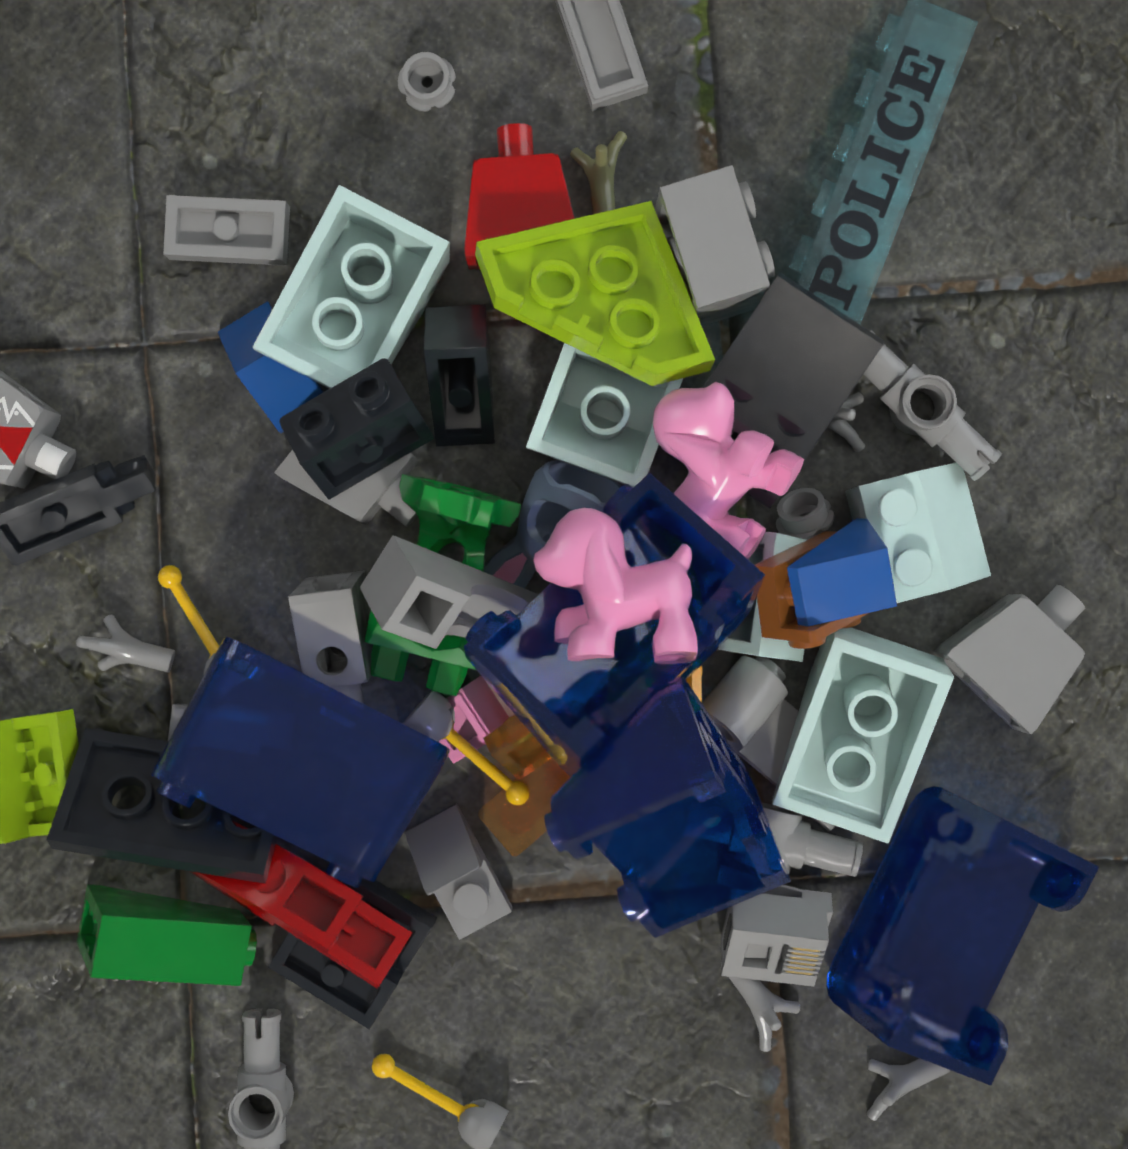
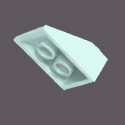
[253,185,450,388]
[772,627,954,844]

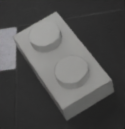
[163,195,290,266]

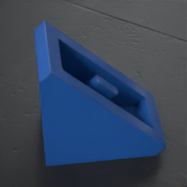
[218,301,324,433]
[787,518,897,627]

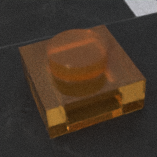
[483,704,568,781]

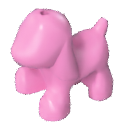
[651,382,804,570]
[533,508,698,664]

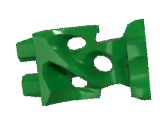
[364,474,521,696]

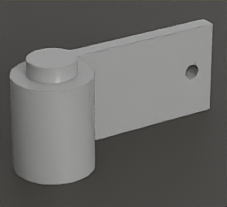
[702,656,835,831]

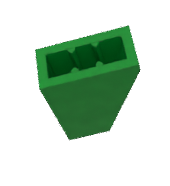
[77,884,257,986]

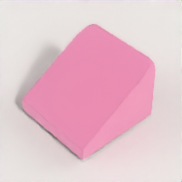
[439,676,513,764]

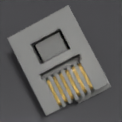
[718,866,833,987]

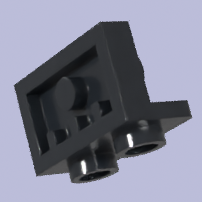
[279,358,435,500]

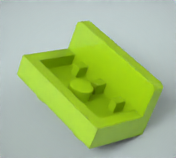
[0,709,79,844]

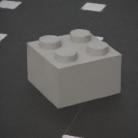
[655,165,775,326]

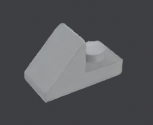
[404,803,513,940]

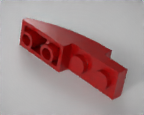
[188,821,412,988]

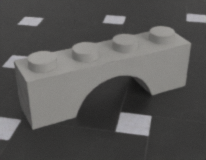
[360,535,617,702]

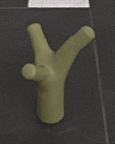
[570,131,627,215]

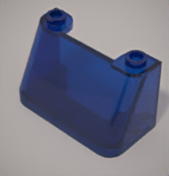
[464,473,765,784]
[151,637,450,888]
[544,676,791,938]
[826,786,1099,1086]

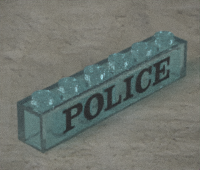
[789,0,978,325]

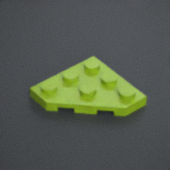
[475,201,715,386]

